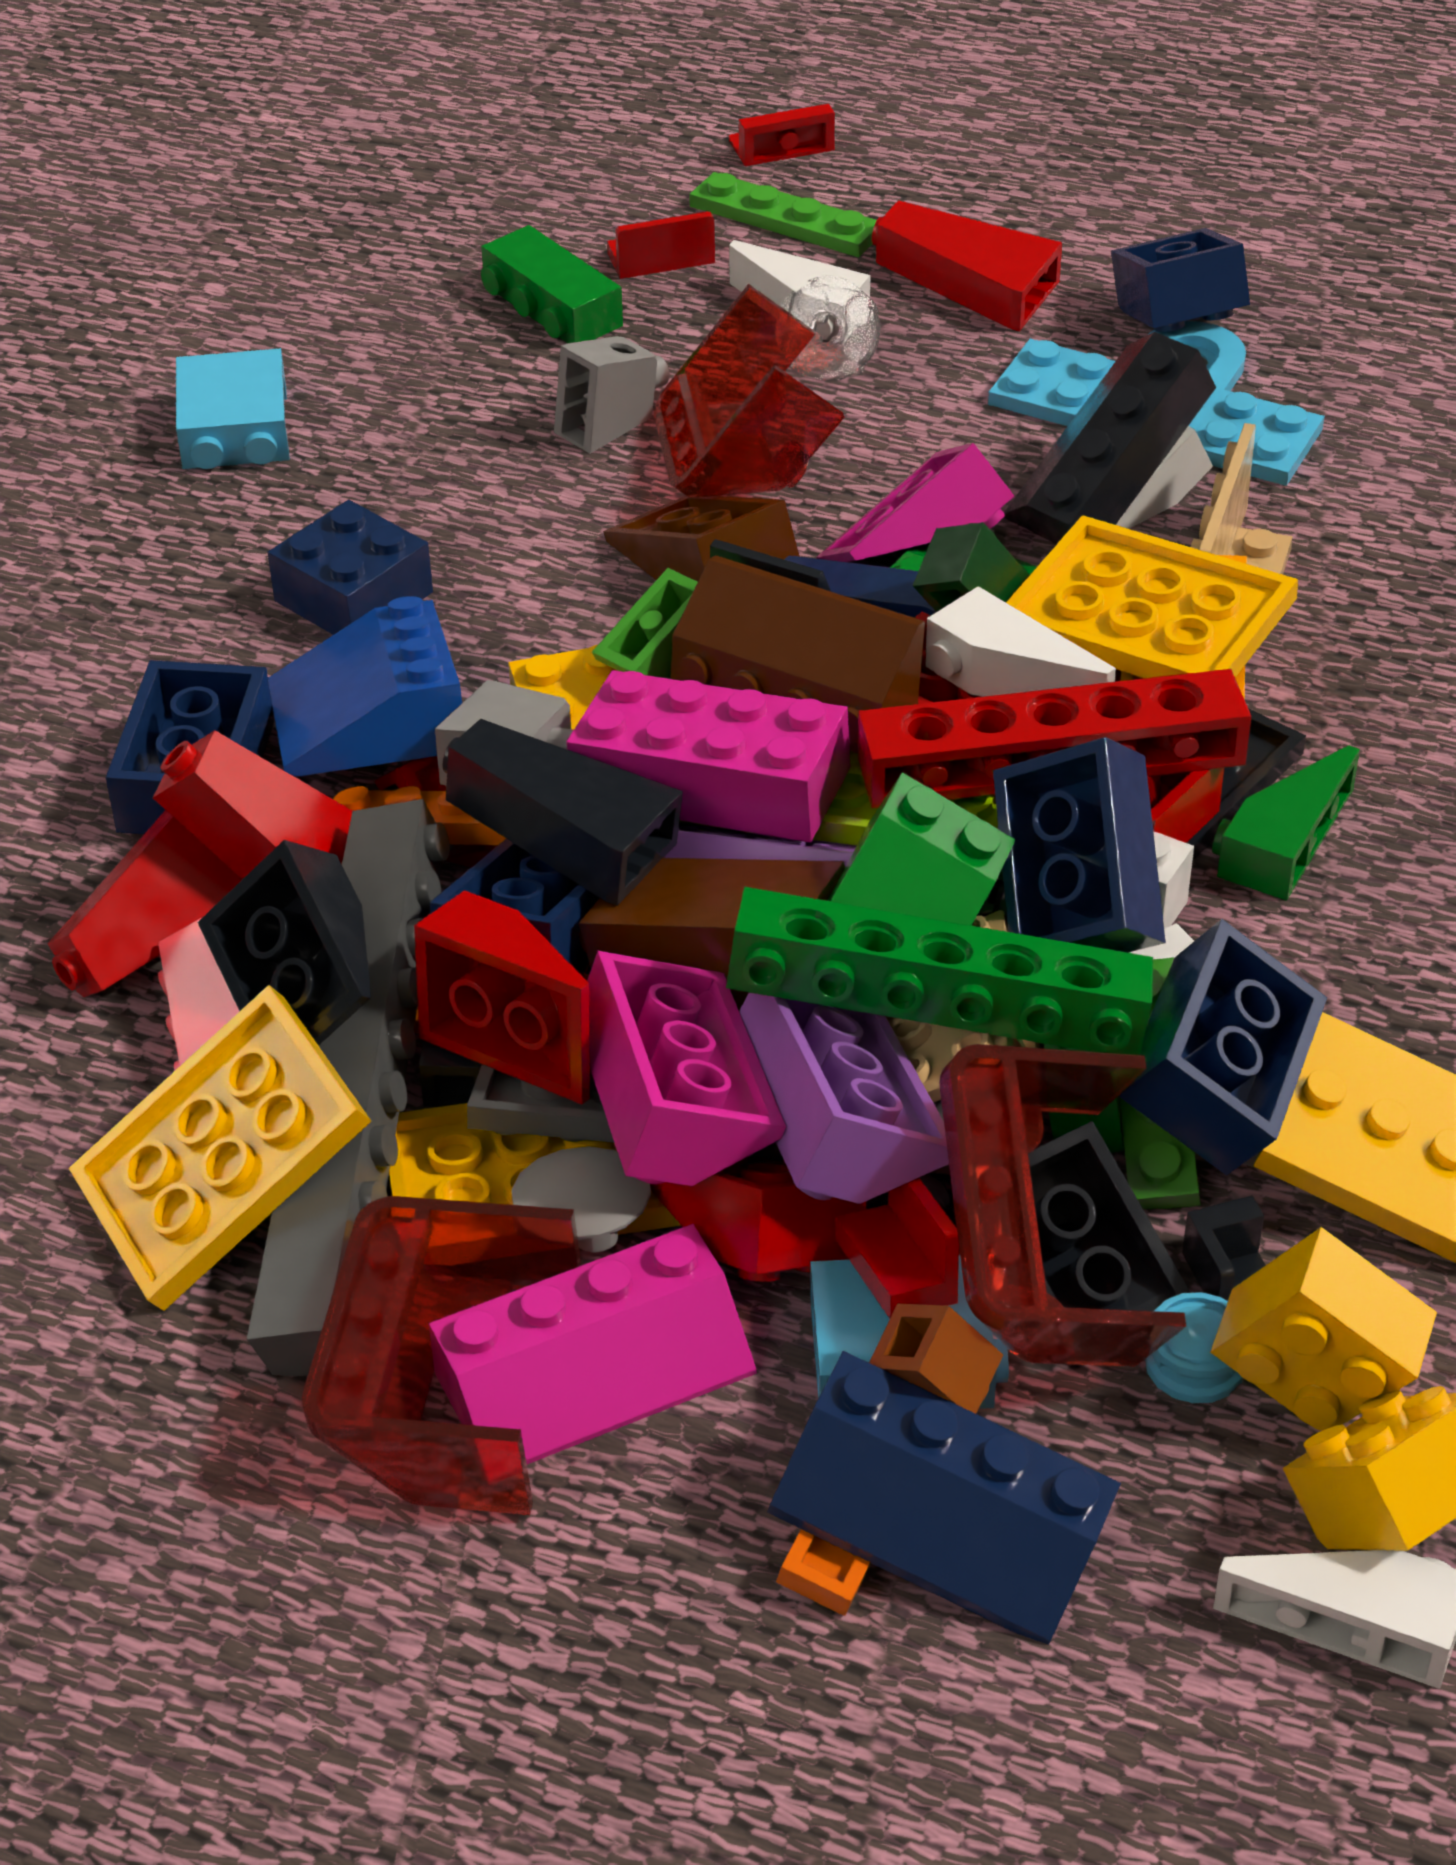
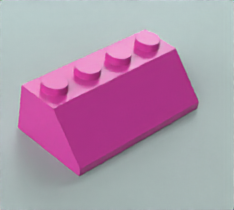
[587,951,786,1186]
[429,1224,757,1479]

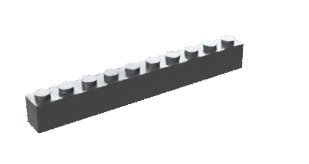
[247,799,450,1376]

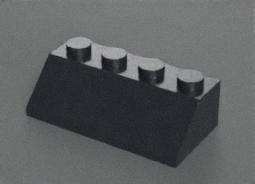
[1004,332,1216,544]

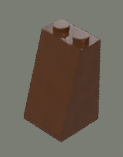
[579,858,845,1011]

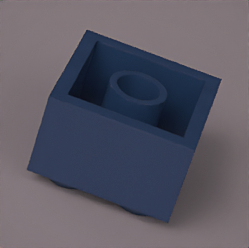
[1111,228,1250,332]
[267,499,433,635]

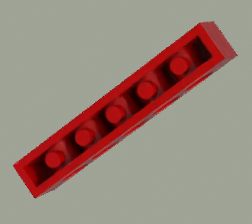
[858,669,1251,808]

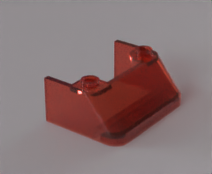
[654,284,845,498]
[939,1044,1187,1367]
[302,1196,581,1515]

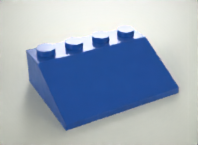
[268,596,462,777]

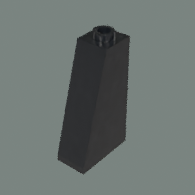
[442,719,683,906]

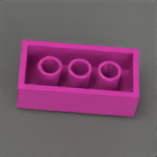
[566,670,851,843]

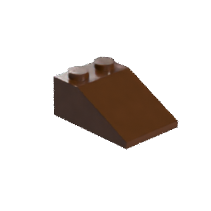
[603,494,800,582]

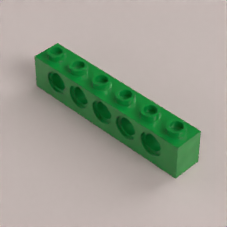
[726,886,1153,1060]

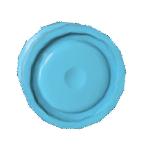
[1145,1292,1243,1403]

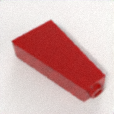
[872,200,1062,332]
[153,731,353,879]
[47,810,242,997]

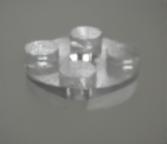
[775,275,881,382]

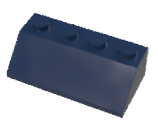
[767,1351,1121,1645]

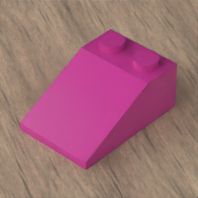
[816,443,1014,562]

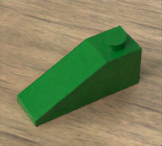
[1212,745,1360,901]

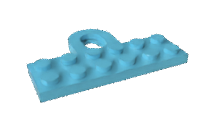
[988,321,1325,486]

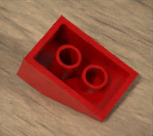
[414,890,590,1105]
[650,1156,866,1282]

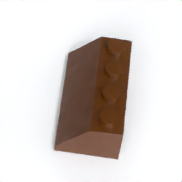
[671,555,925,753]

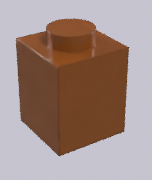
[869,1304,1003,1414]

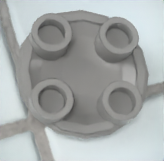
[511,1146,651,1252]

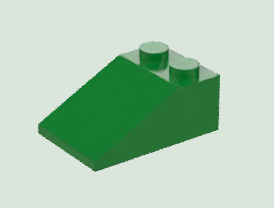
[828,772,1015,926]

